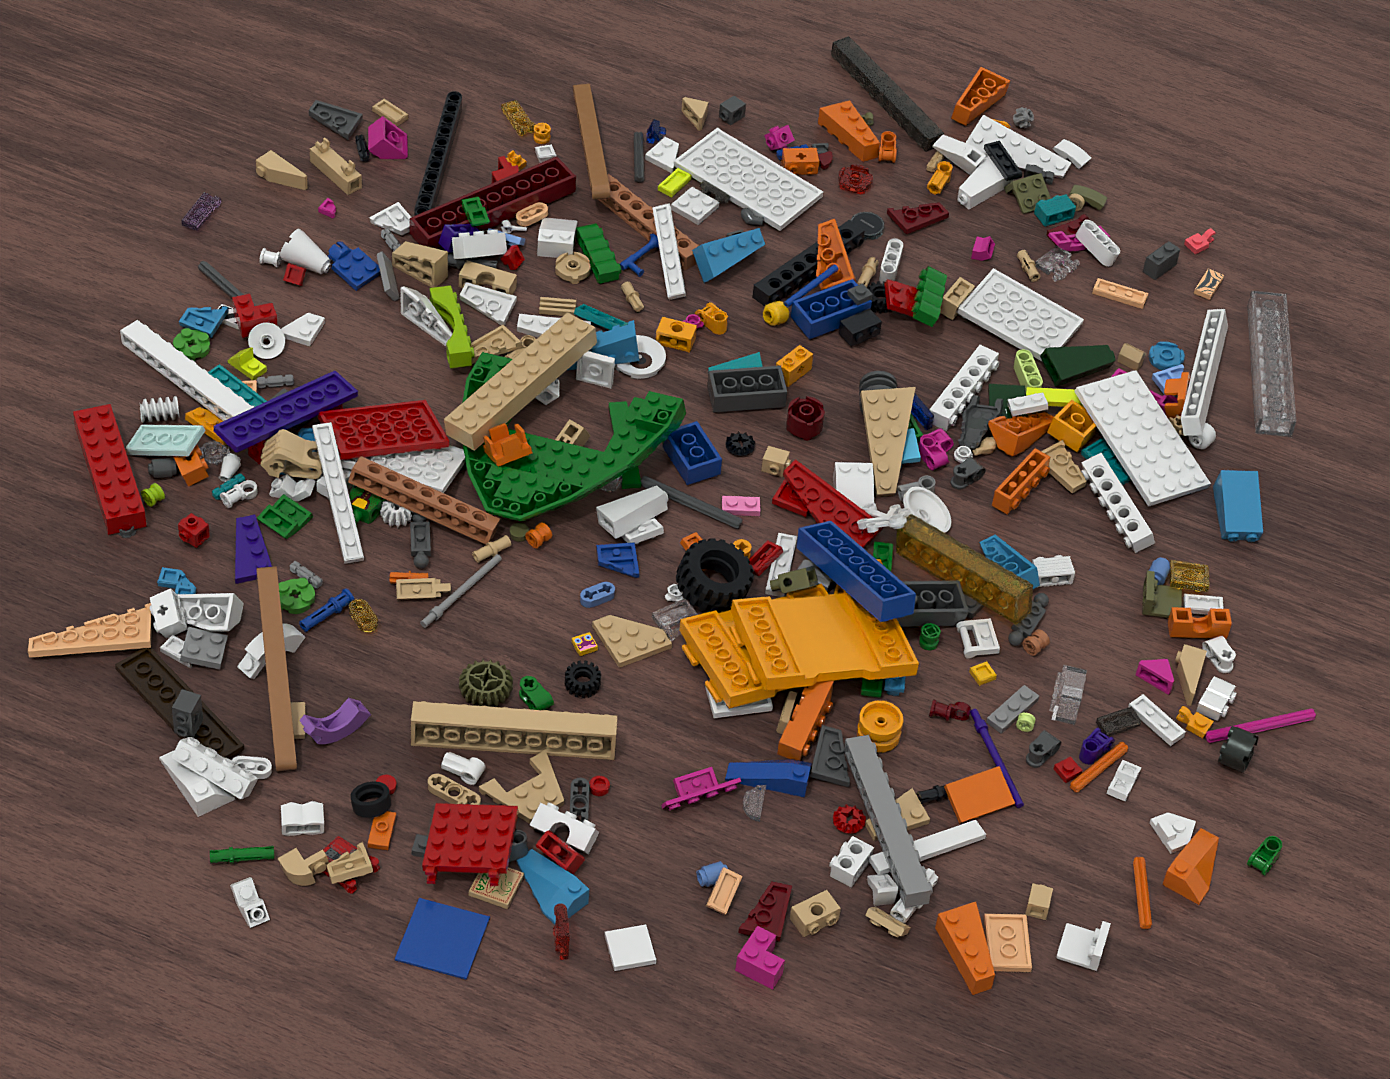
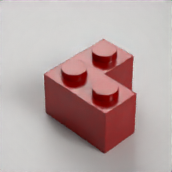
[232,294,278,338]

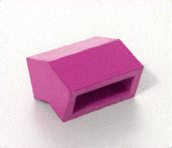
[971,236,995,261]

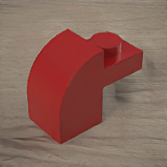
[491,156,519,184]

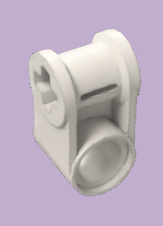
[1202,636,1236,674]

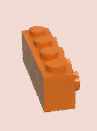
[992,448,1051,515]

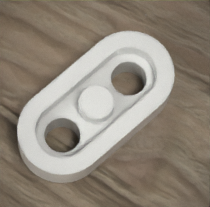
[232,756,272,779]

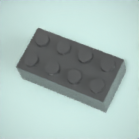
[707,366,787,412]
[897,581,969,627]

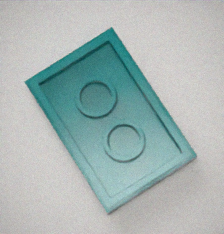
[1081,437,1131,486]

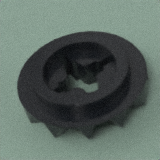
[726,431,755,456]

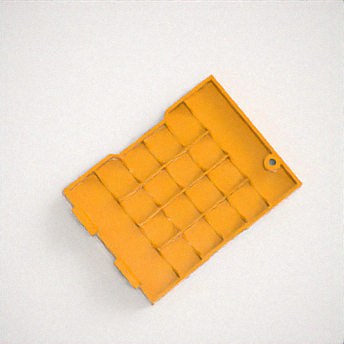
[679,584,835,709]
[730,590,919,691]

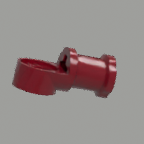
[929,699,971,721]

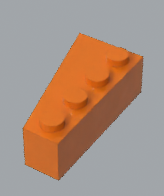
[951,67,1010,126]
[818,100,880,162]
[777,680,834,761]

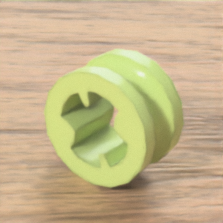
[1016,713,1036,732]

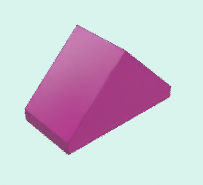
[1136,659,1174,695]

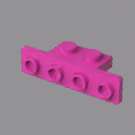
[661,767,741,810]

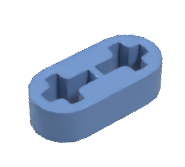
[580,582,615,608]

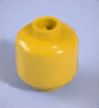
[763,301,789,326]

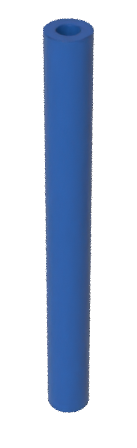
[783,264,838,308]

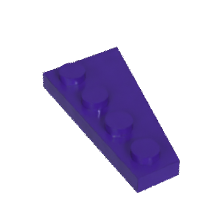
[235,515,272,584]

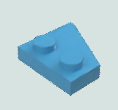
[179,307,229,338]

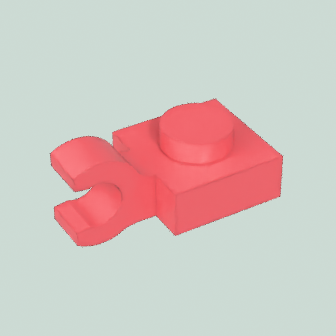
[1184,228,1216,255]

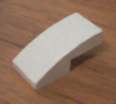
[1053,139,1091,169]
[1107,760,1141,801]

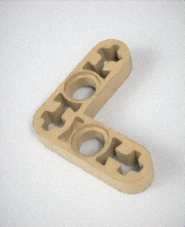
[428,774,481,805]

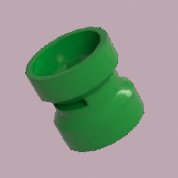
[919,623,941,651]

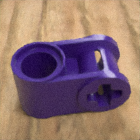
[1079,727,1115,765]

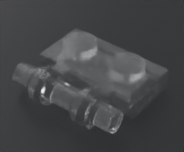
[1035,246,1080,282]

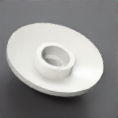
[248,322,285,359]

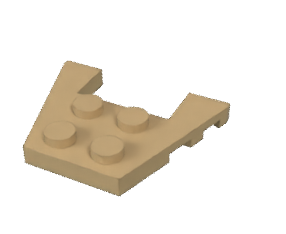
[479,751,564,824]

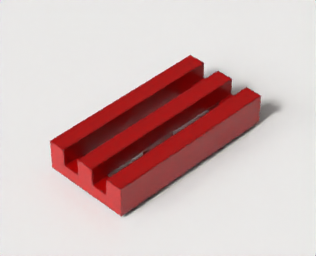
[749,540,783,576]

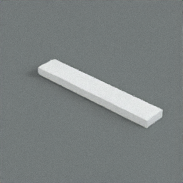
[653,204,686,300]
[868,820,986,876]

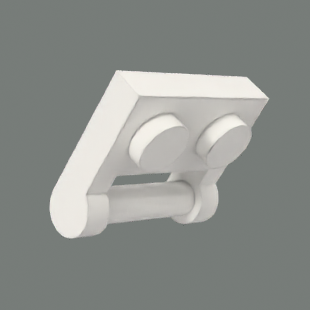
[956,618,1000,659]

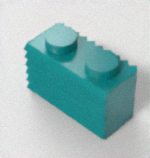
[1034,194,1076,227]

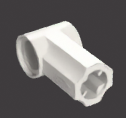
[441,752,486,785]

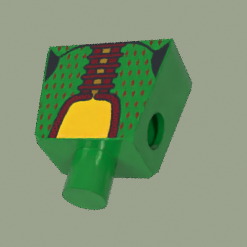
[349,485,387,525]

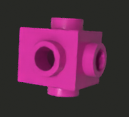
[764,125,795,151]

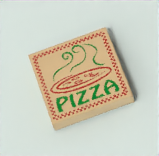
[469,867,524,909]

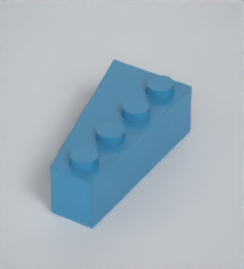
[692,228,765,283]
[567,320,639,370]

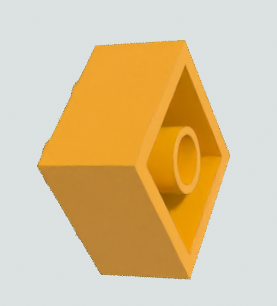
[1047,400,1098,452]

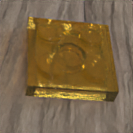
[1169,560,1210,592]

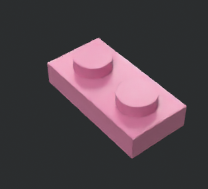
[722,496,760,516]

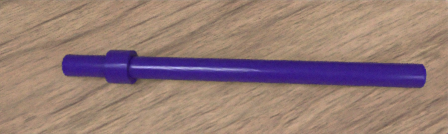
[970,709,1024,808]

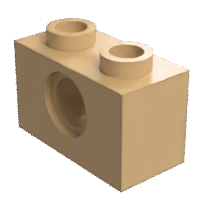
[790,890,841,937]

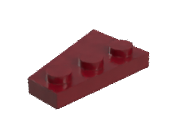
[887,202,949,234]
[738,881,792,942]

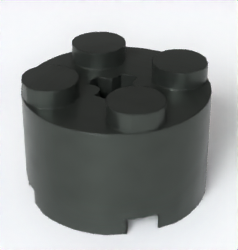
[1218,726,1259,773]

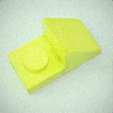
[227,347,267,380]

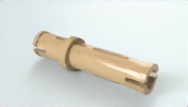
[857,257,879,288]

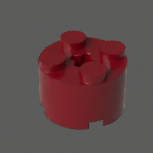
[786,396,825,441]

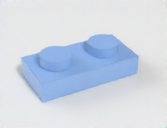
[488,228,526,246]

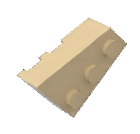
[392,241,448,288]

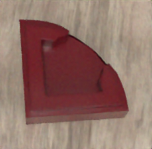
[818,151,833,170]

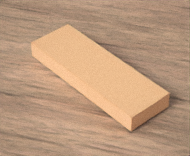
[1092,278,1148,309]

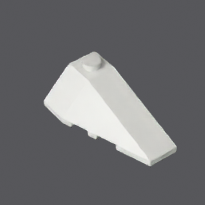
[401,286,453,346]
[177,593,244,632]
[159,750,235,817]

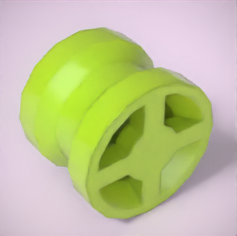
[141,483,165,507]

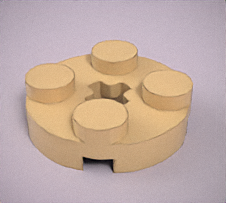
[555,252,591,284]

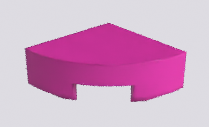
[318,198,336,218]

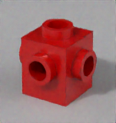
[178,513,210,548]

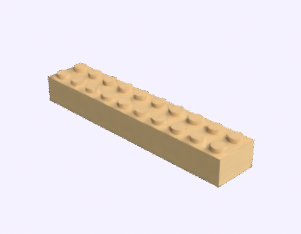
[444,312,597,451]
[411,701,617,760]

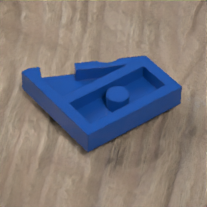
[596,542,639,578]

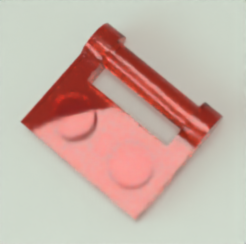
[553,903,570,960]

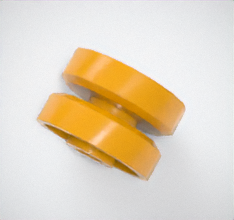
[857,701,903,752]

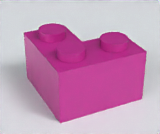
[735,926,785,990]

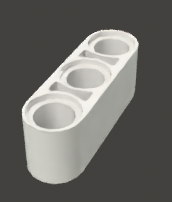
[1076,220,1120,267]
[879,239,903,284]

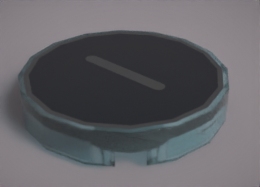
[851,212,884,240]

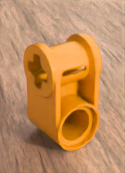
[695,302,728,335]

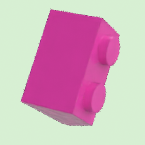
[368,116,408,159]

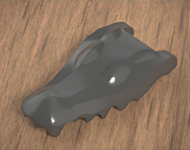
[958,395,1003,449]

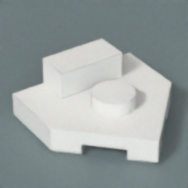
[1150,813,1196,854]

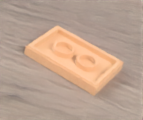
[984,914,1032,972]

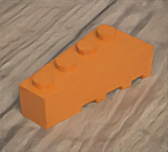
[935,902,995,995]

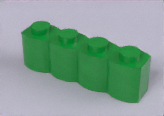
[576,223,621,284]
[911,266,947,327]

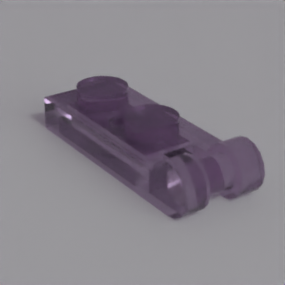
[181,192,221,231]

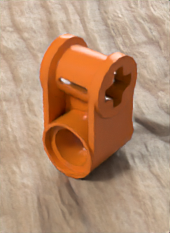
[878,131,897,163]

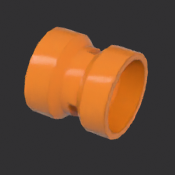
[525,522,552,549]

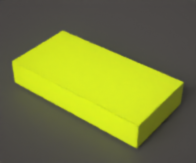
[658,168,692,198]

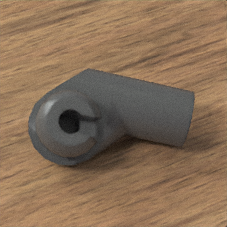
[741,208,763,226]

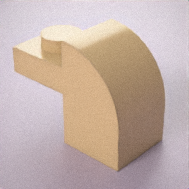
[278,848,329,886]

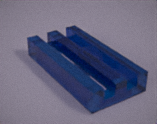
[911,393,934,430]

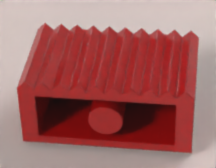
[536,830,585,874]

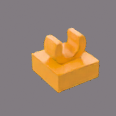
[506,150,527,171]

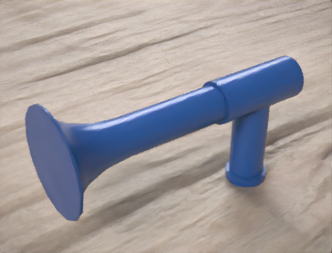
[620,234,659,277]

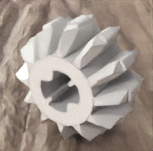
[380,500,413,528]

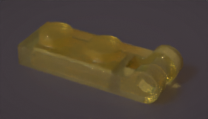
[501,100,535,136]

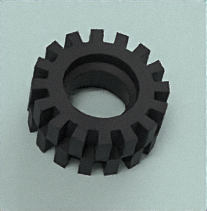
[867,281,892,314]
[565,660,601,698]

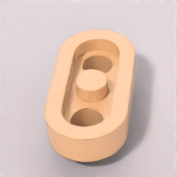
[516,202,548,227]

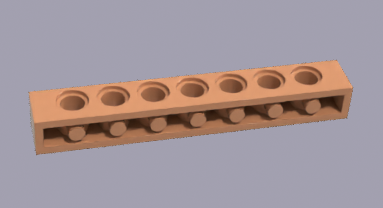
[598,174,699,271]
[348,456,500,544]

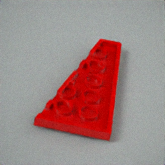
[783,459,883,548]

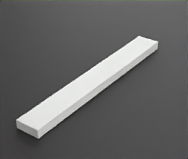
[312,422,364,564]

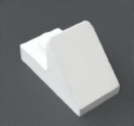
[867,873,898,906]

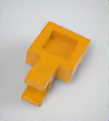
[1176,706,1214,739]

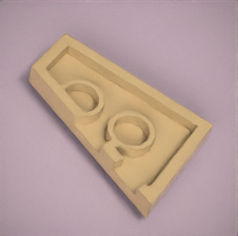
[471,325,523,364]
[1041,440,1087,493]
[865,788,930,841]

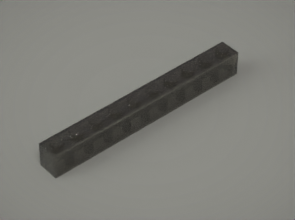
[831,36,944,152]

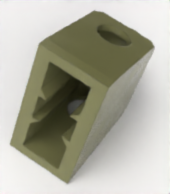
[770,566,819,594]

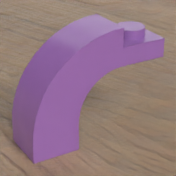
[299,697,371,744]

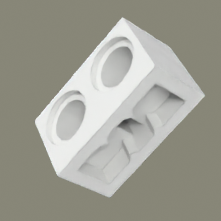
[829,836,874,888]

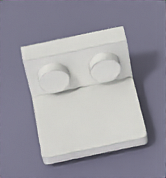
[1056,921,1111,971]

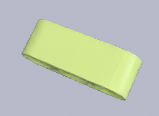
[1013,349,1043,395]

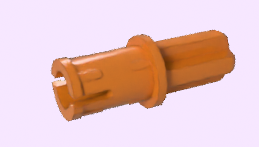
[389,571,428,584]

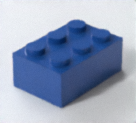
[662,421,722,485]

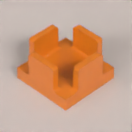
[1164,372,1190,418]
[483,423,532,466]

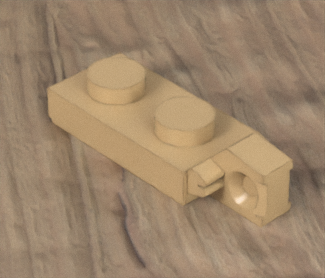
[396,578,451,600]

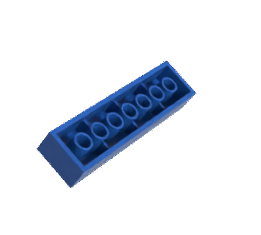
[797,521,916,622]

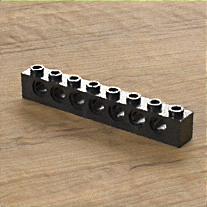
[752,220,865,306]

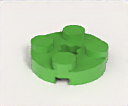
[173,328,210,361]
[279,578,315,614]

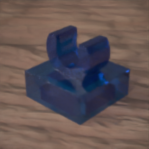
[646,119,666,144]

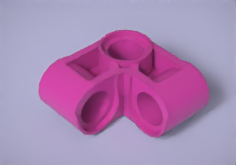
[918,428,954,470]

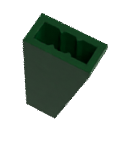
[1040,345,1116,387]

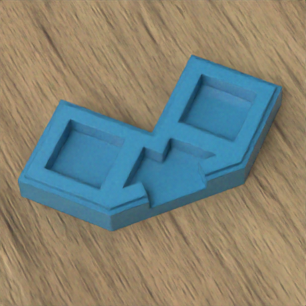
[157,567,197,594]

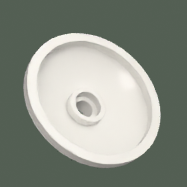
[903,487,951,535]

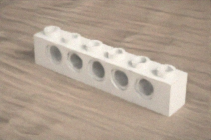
[927,345,999,431]
[1081,453,1155,553]

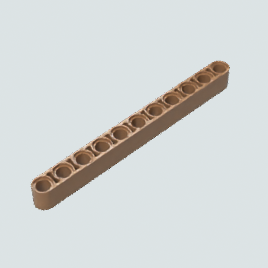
[573,83,610,200]
[256,566,297,771]

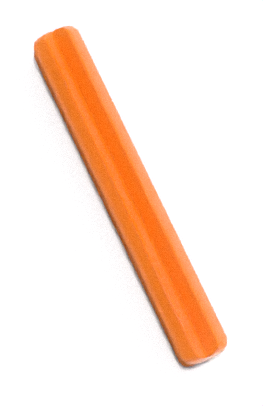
[1070,742,1128,792]
[1133,857,1152,929]

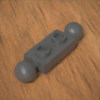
[410,512,431,569]
[1008,593,1049,646]

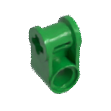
[519,676,554,711]
[1247,836,1282,876]

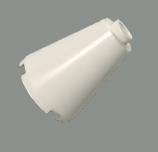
[280,229,331,274]

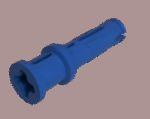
[299,588,355,632]

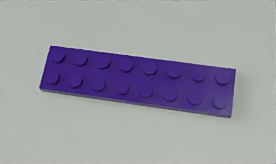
[213,371,358,453]

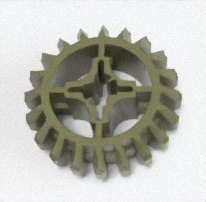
[459,659,513,707]

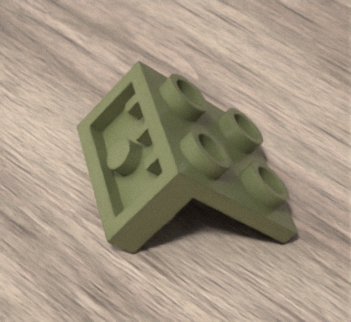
[1004,173,1051,214]
[1142,570,1182,618]

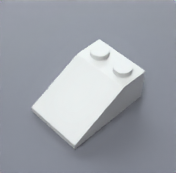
[537,218,578,258]
[833,462,874,508]

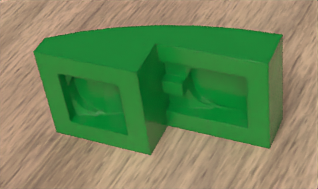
[461,197,490,227]

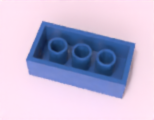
[791,279,872,339]

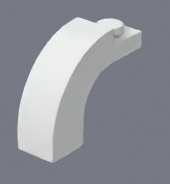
[237,623,305,679]

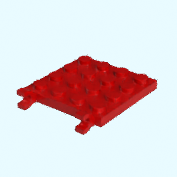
[422,803,519,886]

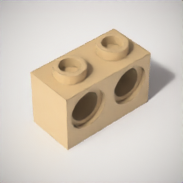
[940,277,975,320]

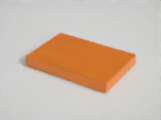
[944,766,1015,824]

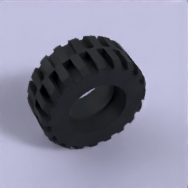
[676,538,754,613]

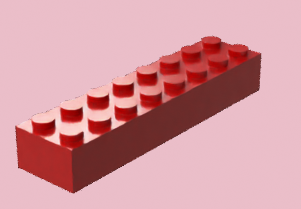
[73,404,147,535]

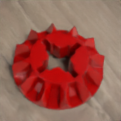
[833,804,866,834]

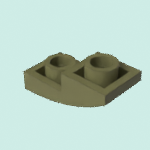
[1068,185,1107,211]

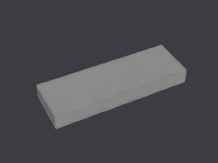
[377,251,400,301]

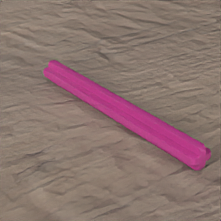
[1205,708,1316,743]

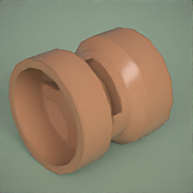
[1022,629,1050,656]

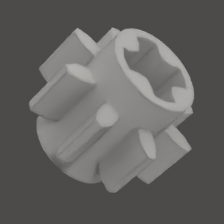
[1013,107,1034,128]

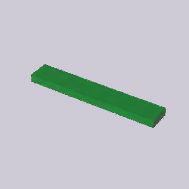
[608,401,641,489]

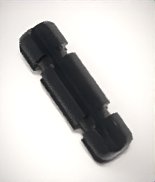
[355,134,370,162]

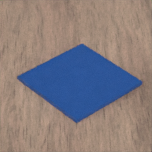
[395,898,490,980]

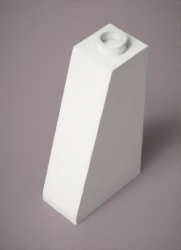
[957,156,1014,209]
[596,486,668,539]

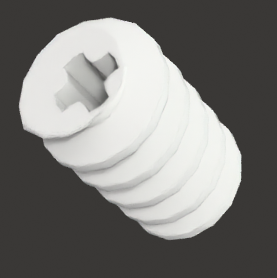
[139,396,179,423]

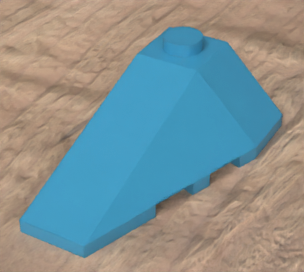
[516,849,589,927]

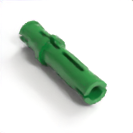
[210,846,274,864]

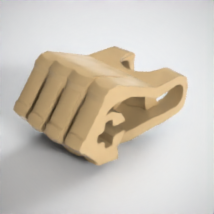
[261,429,323,479]

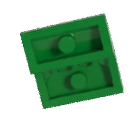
[257,494,313,539]

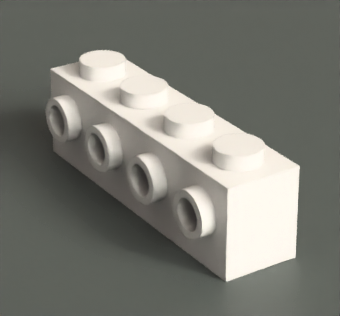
[171,737,258,799]

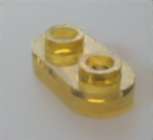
[349,599,378,632]

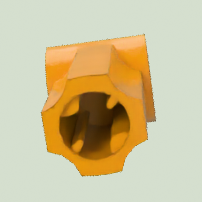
[927,161,953,195]

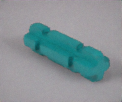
[212,473,246,500]

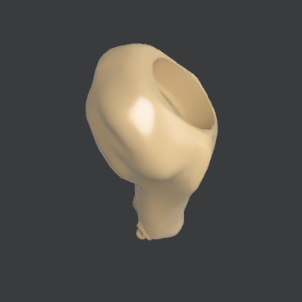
[972,437,996,456]

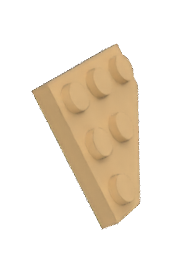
[592,615,672,668]

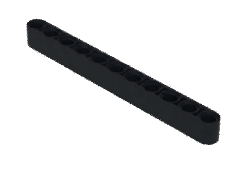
[414,91,462,216]

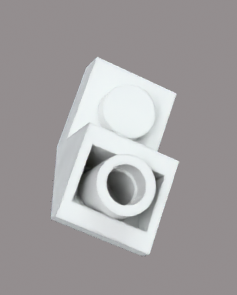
[269,474,316,502]
[230,877,270,928]

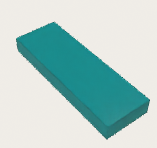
[574,304,628,330]

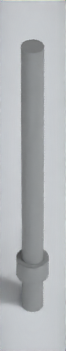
[420,554,502,628]

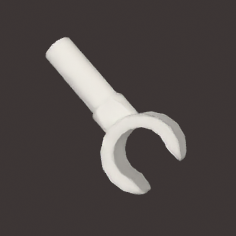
[501,220,527,234]

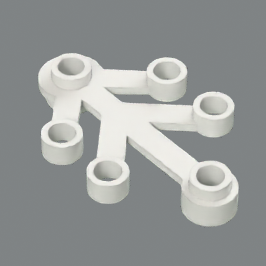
[857,503,911,533]

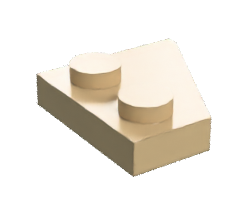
[326,842,373,884]

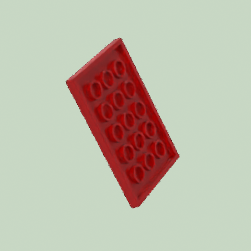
[318,400,450,460]

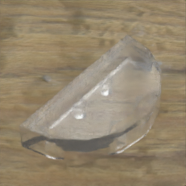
[743,785,766,822]

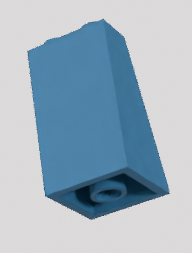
[1213,470,1263,542]

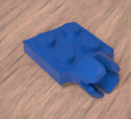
[328,241,381,291]

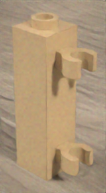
[310,138,362,195]

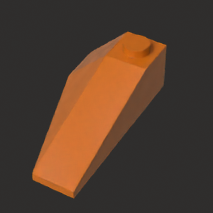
[816,219,857,291]
[988,411,1054,456]
[1162,828,1219,905]

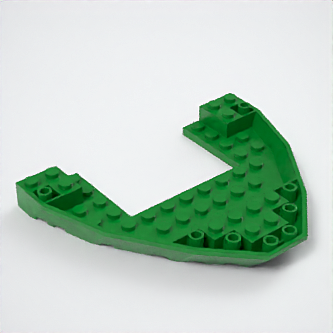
[462,352,686,521]

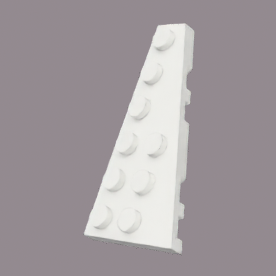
[966,115,1071,179]

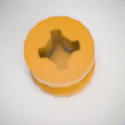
[533,123,551,144]
[733,539,752,559]

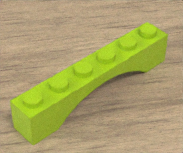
[430,285,475,368]

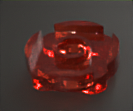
[838,164,873,195]

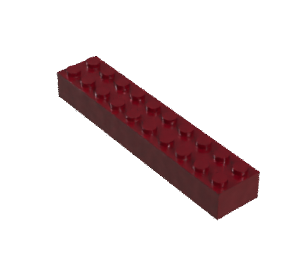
[409,156,576,249]

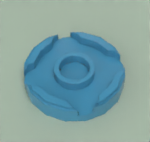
[1148,342,1185,370]

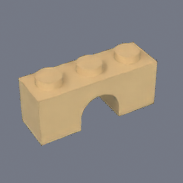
[459,260,517,295]

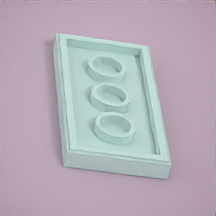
[125,425,206,456]

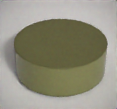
[510,523,529,542]

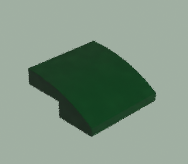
[988,384,1026,419]

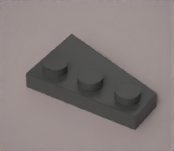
[809,725,850,787]

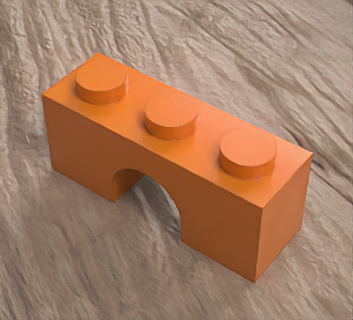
[1168,607,1232,639]

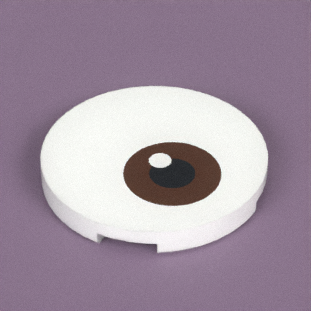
[614,335,666,379]

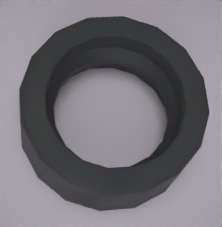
[350,781,392,818]

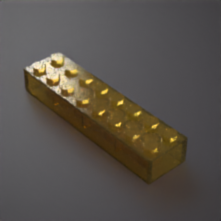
[896,514,1033,625]

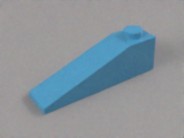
[979,535,1040,593]

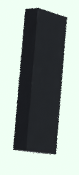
[984,141,1022,181]

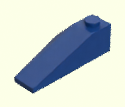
[725,759,812,797]

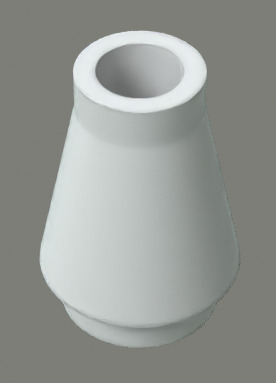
[219,453,241,482]

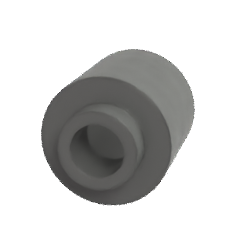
[148,458,177,479]

